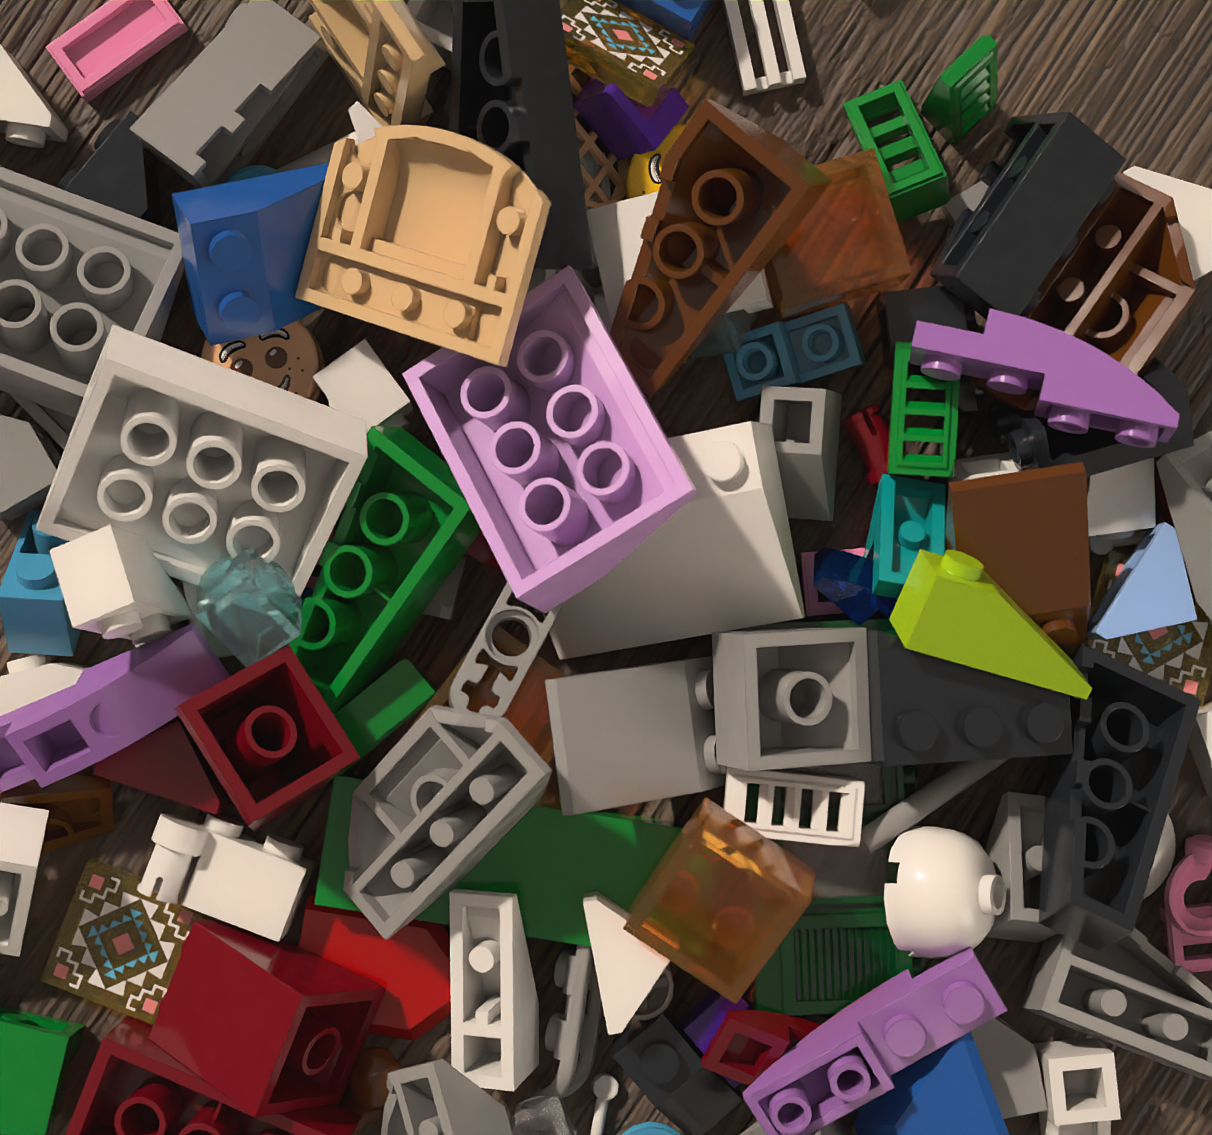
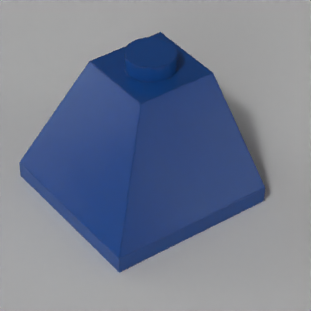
[854,1031,1009,1135]

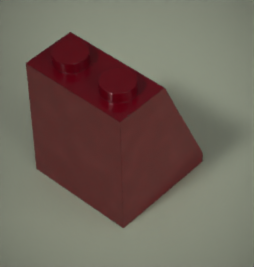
[175,645,360,831]
[148,920,386,1118]

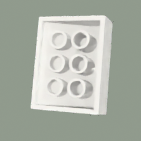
[36,325,368,617]
[543,421,805,660]

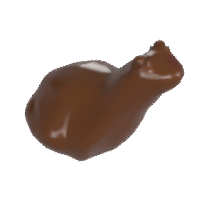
[339,1047,403,1135]

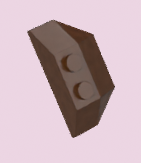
[970,172,1197,414]

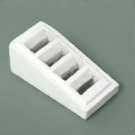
[721,767,865,847]

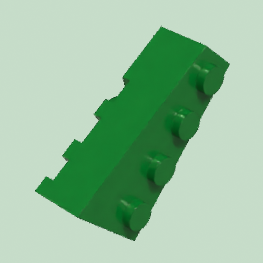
[288,426,481,713]

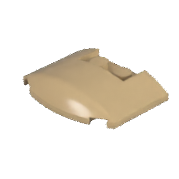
[308,0,446,127]
[295,125,551,367]

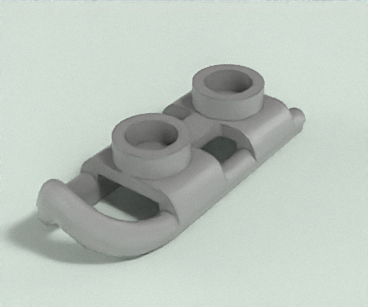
[534,945,603,1102]

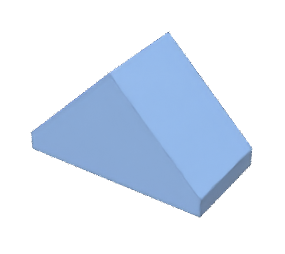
[1086,522,1197,640]

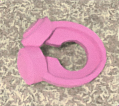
[1164,835,1212,937]

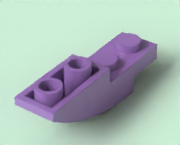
[910,309,1180,448]
[0,623,229,793]
[743,947,1008,1135]

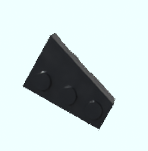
[929,111,1127,320]
[859,630,1073,767]

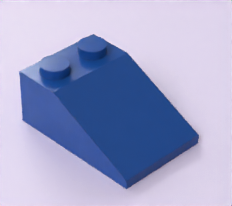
[172,163,329,346]

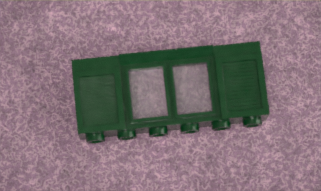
[738,619,923,1016]

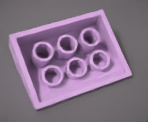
[402,265,697,613]

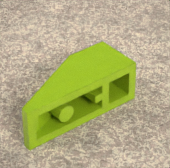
[889,549,1092,700]

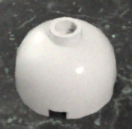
[884,826,1006,959]

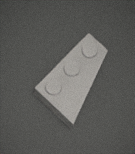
[129,0,330,189]
[1021,928,1212,1081]

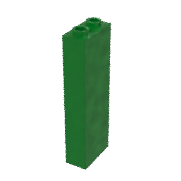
[315,772,729,963]

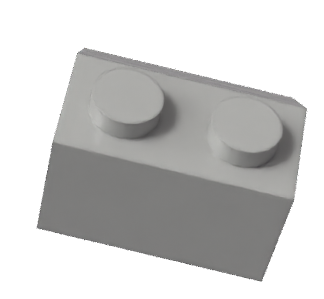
[712,627,871,771]

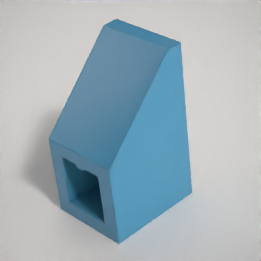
[0,510,82,656]

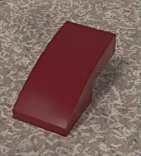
[701,1010,821,1086]

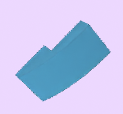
[719,303,867,402]

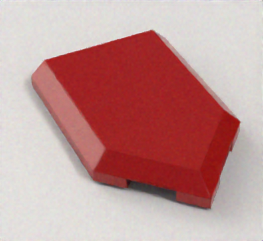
[299,894,451,1041]

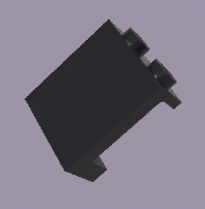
[988,356,1194,477]

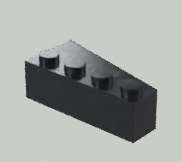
[449,0,594,270]
[1039,644,1201,951]

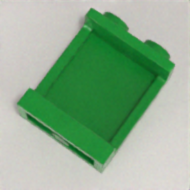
[0,1005,85,1135]

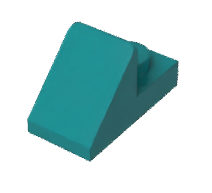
[863,474,946,599]

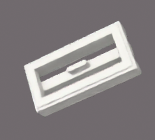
[722,0,806,96]

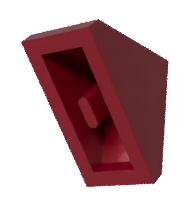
[93,720,231,814]

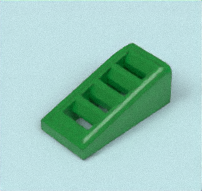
[920,34,998,144]
[843,79,951,224]
[887,342,960,477]

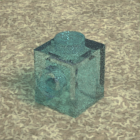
[196,546,302,667]

